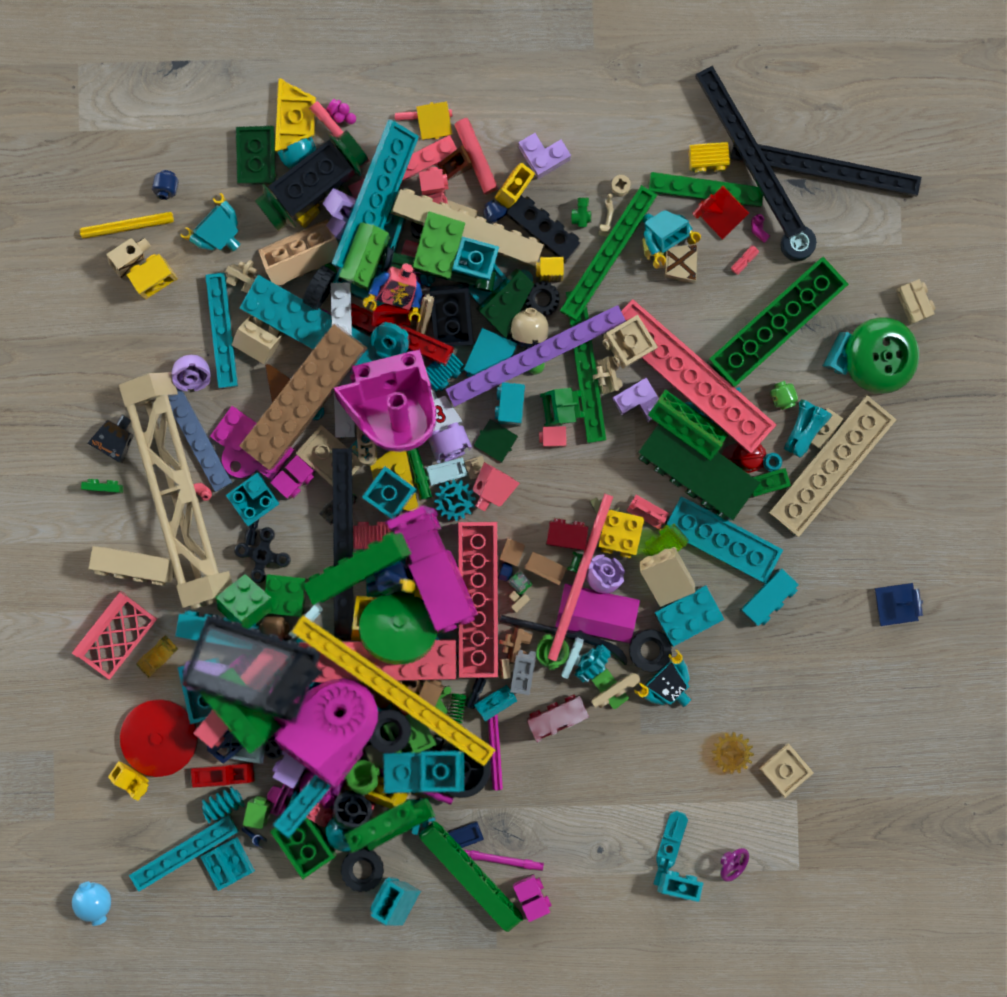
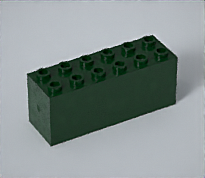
[637,423,760,521]

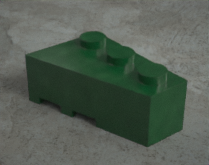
[476,268,534,338]

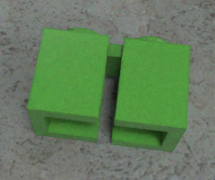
[243,796,272,829]

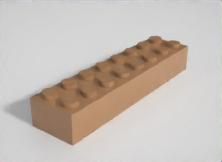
[239,324,368,470]

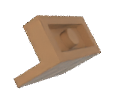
[524,552,567,585]

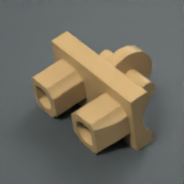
[225,260,258,293]
[593,357,622,395]

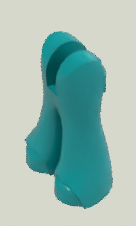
[784,399,833,458]

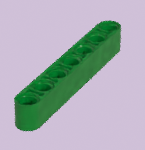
[419,821,523,932]

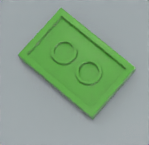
[412,211,465,279]

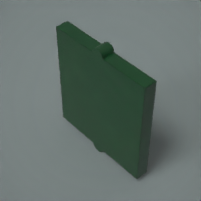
[473,419,518,463]

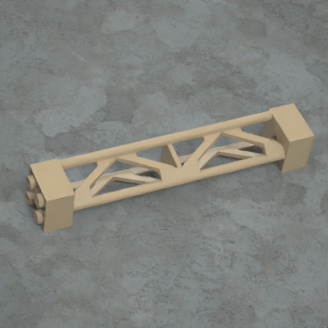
[119,372,232,610]

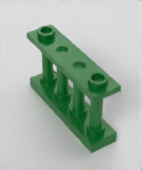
[344,798,435,853]

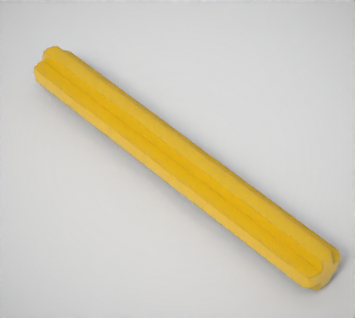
[80,212,174,239]

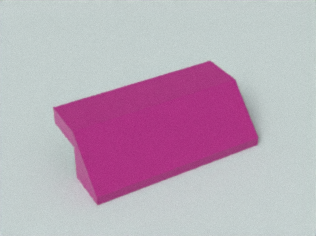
[555,584,640,643]

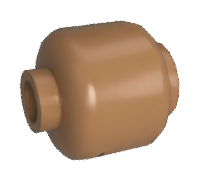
[259,616,289,640]

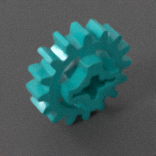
[434,479,476,521]
[575,644,611,683]

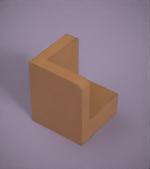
[499,538,525,566]

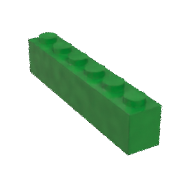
[303,532,411,605]

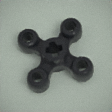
[234,527,291,583]

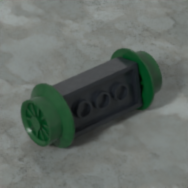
[255,130,370,232]

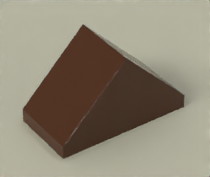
[437,146,472,181]
[265,364,291,403]

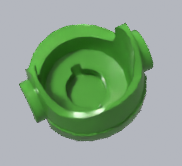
[536,634,570,670]
[344,760,380,795]

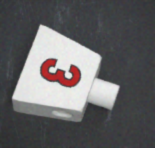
[429,389,462,438]

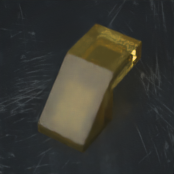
[136,635,178,678]

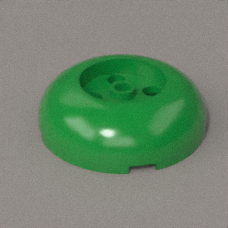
[846,317,920,394]

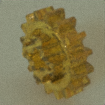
[711,732,754,774]

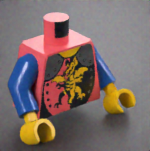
[363,264,422,323]

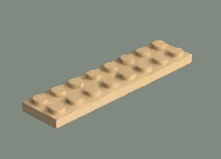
[769,395,897,537]

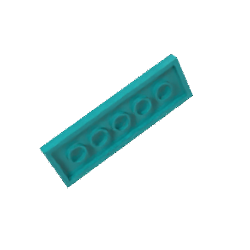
[663,496,783,584]

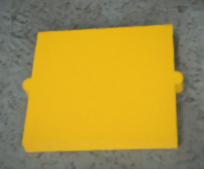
[416,101,453,140]

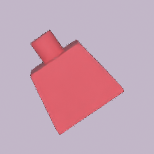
[473,462,519,511]

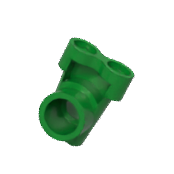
[571,198,592,227]

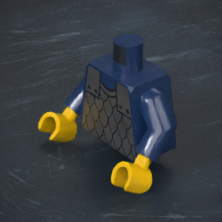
[367,562,423,600]

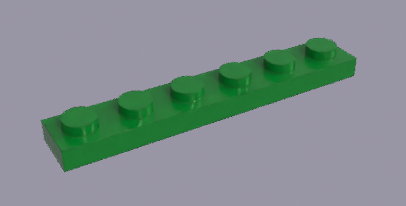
[649,172,763,208]

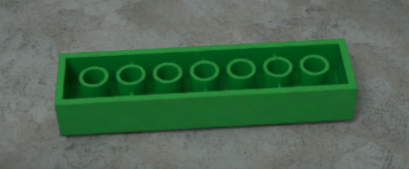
[707,256,849,388]

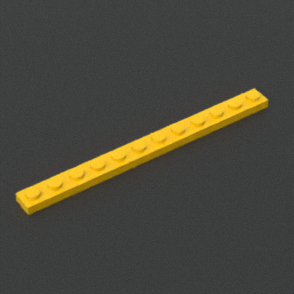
[292,615,495,766]

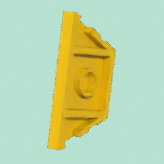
[275,78,316,152]
[370,451,419,511]

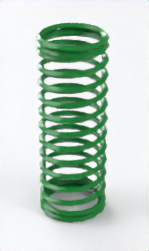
[449,693,466,725]

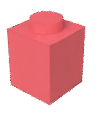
[539,426,566,447]

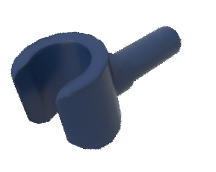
[241,827,267,848]

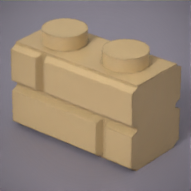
[896,279,935,325]

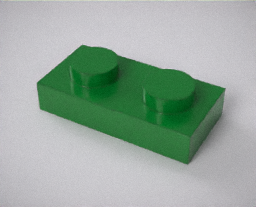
[753,468,791,498]
[81,479,124,493]

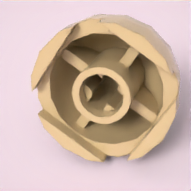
[510,308,548,344]

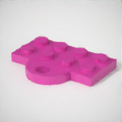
[210,406,295,480]

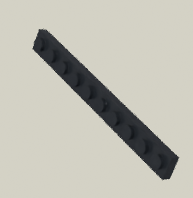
[695,65,806,240]
[730,144,922,197]
[332,448,354,641]

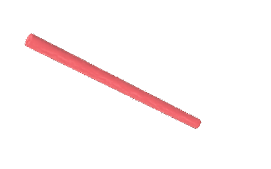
[547,494,613,661]

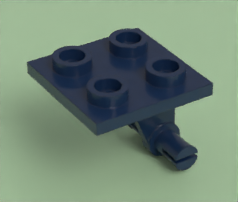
[874,583,924,626]

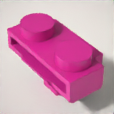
[267,784,295,816]

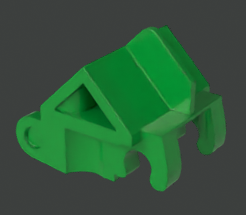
[540,388,585,427]

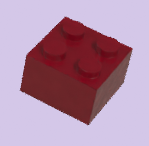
[546,518,589,551]

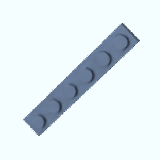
[169,387,233,492]

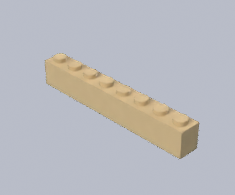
[391,188,543,268]

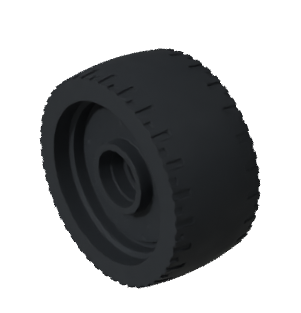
[438,742,491,798]

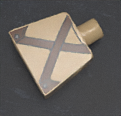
[106,238,151,279]
[653,244,697,283]

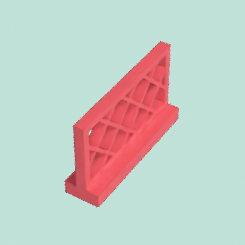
[72,591,157,680]

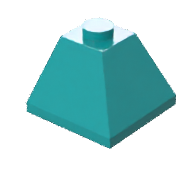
[452,236,499,281]

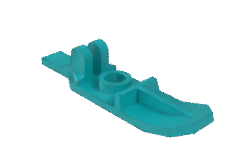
[653,811,688,886]

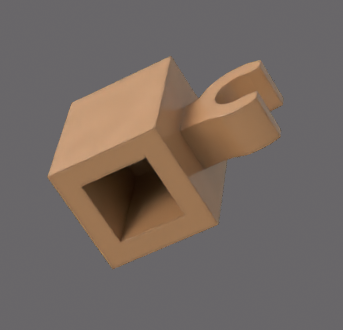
[407,679,444,706]

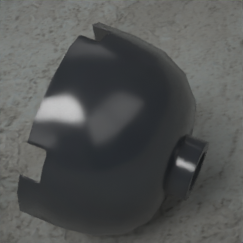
[332,791,372,831]

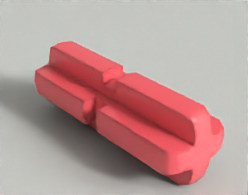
[731,245,759,275]

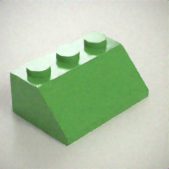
[339,222,390,291]

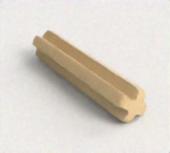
[415,294,434,335]

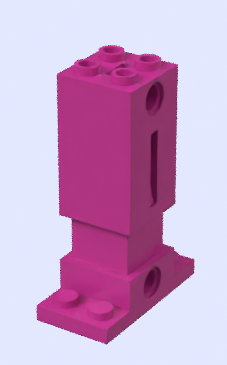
[387,506,478,633]

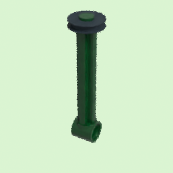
[382,245,496,292]

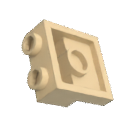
[603,315,658,369]

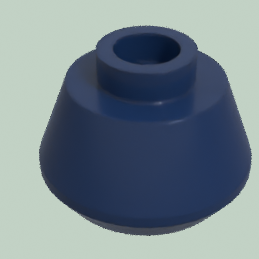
[483,200,508,224]

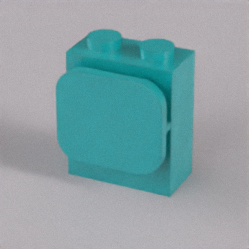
[370,877,421,926]

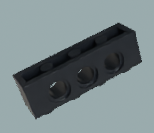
[507,195,581,264]

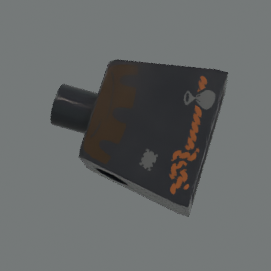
[88,415,134,463]

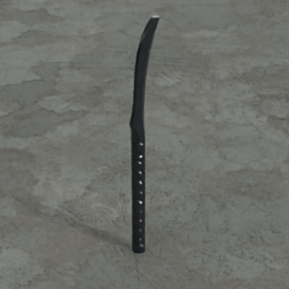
[500,615,627,665]

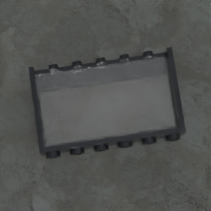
[182,615,320,724]

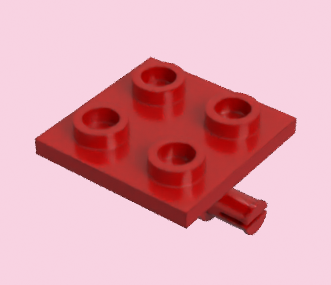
[692,186,750,240]

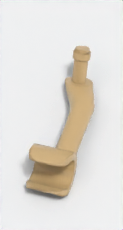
[598,194,614,237]

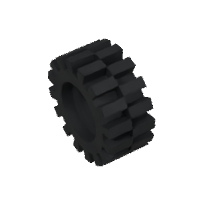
[525,281,560,317]

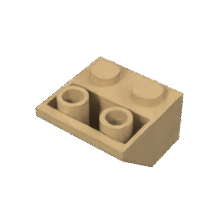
[232,315,285,364]

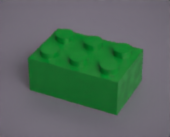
[270,817,337,880]

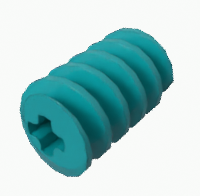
[202,786,245,823]

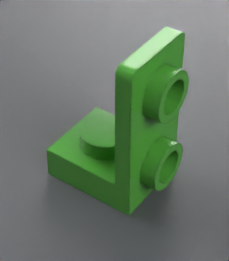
[591,668,629,709]

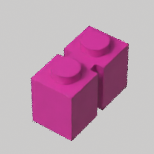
[270,455,315,499]
[513,874,552,922]

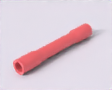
[309,101,343,137]

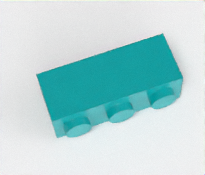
[740,569,799,626]

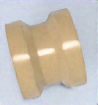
[611,175,631,196]

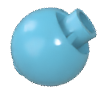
[72,881,111,926]

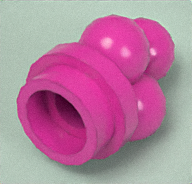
[326,99,356,125]

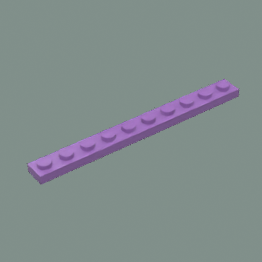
[446,305,626,407]

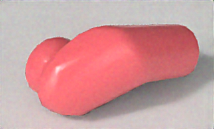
[193,483,212,501]

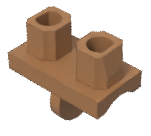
[499,627,532,663]

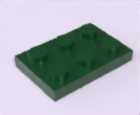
[236,126,276,185]

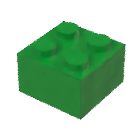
[215,574,273,629]
[265,574,308,617]

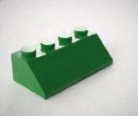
[200,667,282,754]

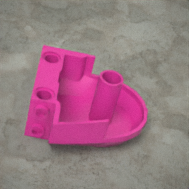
[334,349,436,452]
[273,678,378,790]

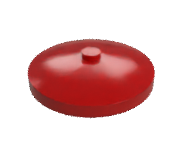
[120,699,198,777]

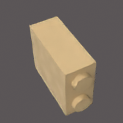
[640,547,695,607]

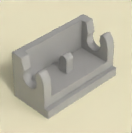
[510,650,536,695]

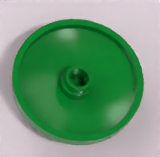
[359,592,437,665]

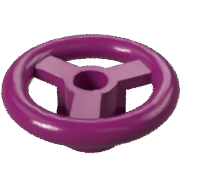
[720,848,749,882]

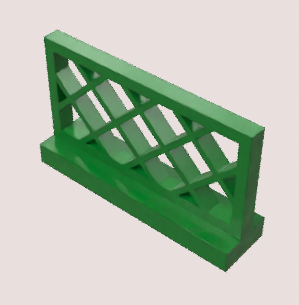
[648,389,728,460]

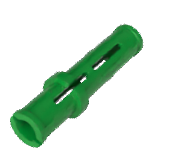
[407,447,432,500]

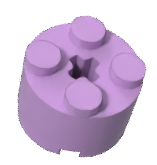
[428,422,472,463]

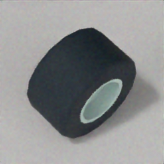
[780,226,817,262]

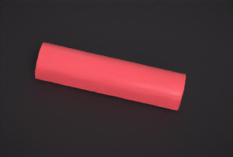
[454,118,499,195]

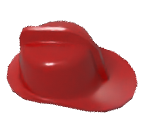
[721,443,767,473]

